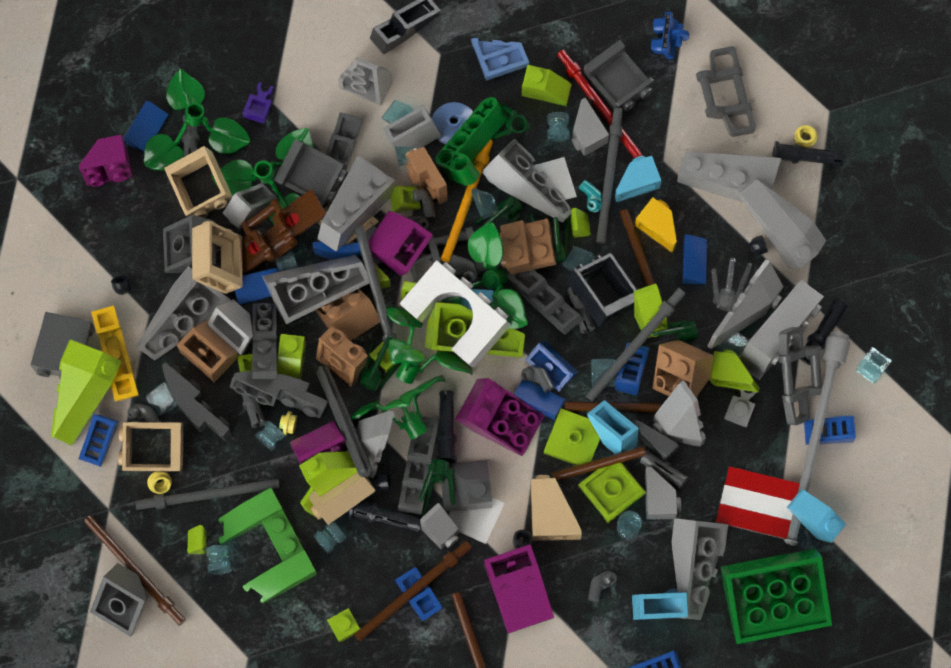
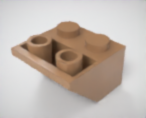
[315,289,380,341]
[177,319,247,383]
[652,340,714,397]

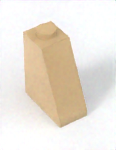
[309,450,375,525]
[531,475,582,541]

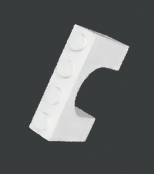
[399,260,511,368]

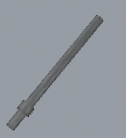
[596,108,623,244]
[355,226,397,362]
[586,288,686,402]
[135,479,280,510]

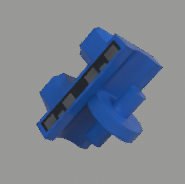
[651,12,690,59]

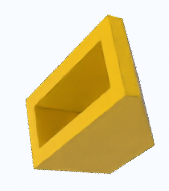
[635,197,677,252]

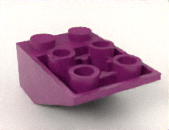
[455,378,545,456]
[484,544,554,634]

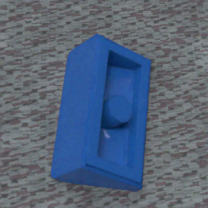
[124,100,169,152]
[682,235,707,285]
[235,268,279,305]
[525,341,578,392]
[513,379,566,420]

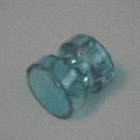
[547,112,570,142]
[617,511,642,539]
[313,522,347,554]
[206,545,232,574]

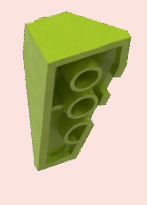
[424,302,525,357]
[51,340,122,446]

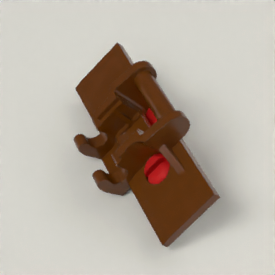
[241,189,326,276]

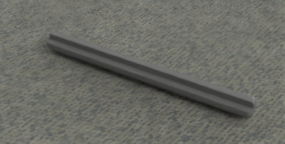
[316,365,372,477]

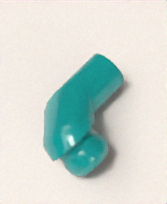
[579,180,602,212]

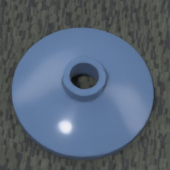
[432,102,473,145]

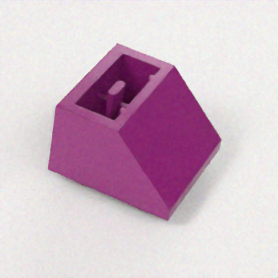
[79,135,133,187]
[368,211,433,276]
[290,421,347,465]

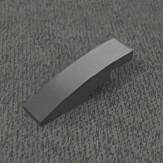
[326,112,363,205]
[502,267,582,335]
[398,416,440,515]

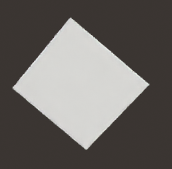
[534,157,577,200]
[449,498,505,544]

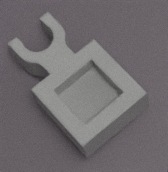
[724,390,756,427]

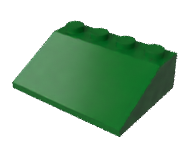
[721,548,832,644]

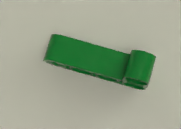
[436,97,507,186]

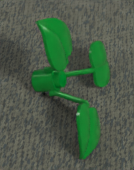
[144,69,250,171]
[212,128,314,225]
[441,222,528,329]
[386,306,473,384]
[350,375,446,440]

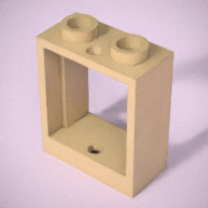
[164,146,233,218]
[192,221,242,294]
[118,422,184,471]

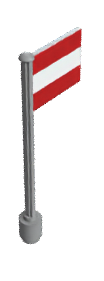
[716,331,850,546]

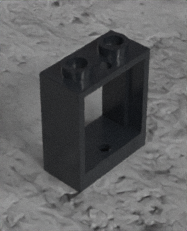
[567,253,637,327]

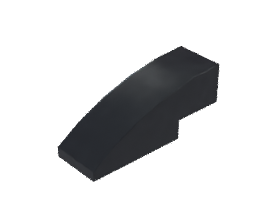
[370,0,441,55]

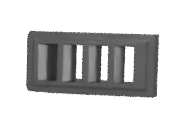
[633,419,679,462]

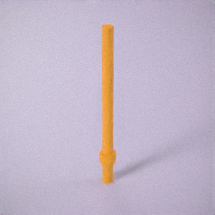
[441,140,493,262]

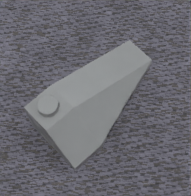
[338,57,392,106]
[482,138,572,222]
[738,179,826,269]
[707,259,783,349]
[136,266,231,360]
[653,380,706,447]
[355,411,394,478]
[672,518,728,620]

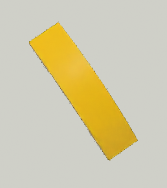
[91,305,139,402]

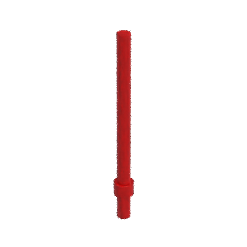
[557,50,643,159]

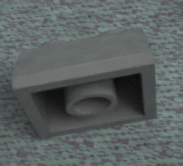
[163,215,216,273]

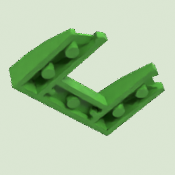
[219,488,317,603]

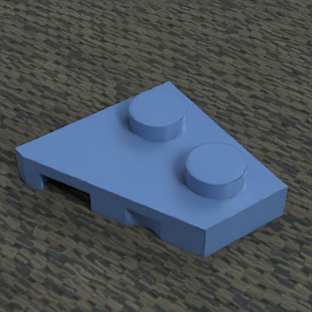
[471,38,529,81]

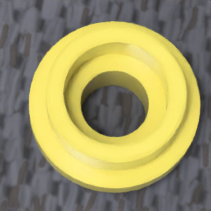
[794,125,818,148]
[279,411,297,435]
[147,471,172,494]

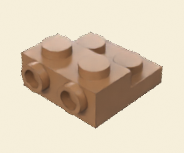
[405,146,448,205]
[499,219,556,275]
[316,326,368,388]

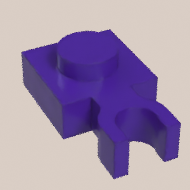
[243,82,273,124]

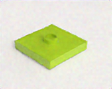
[544,408,600,466]
[578,462,646,523]

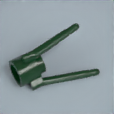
[491,102,530,140]
[475,196,523,228]
[530,214,570,263]
[637,320,698,345]
[359,335,401,392]
[419,459,455,517]

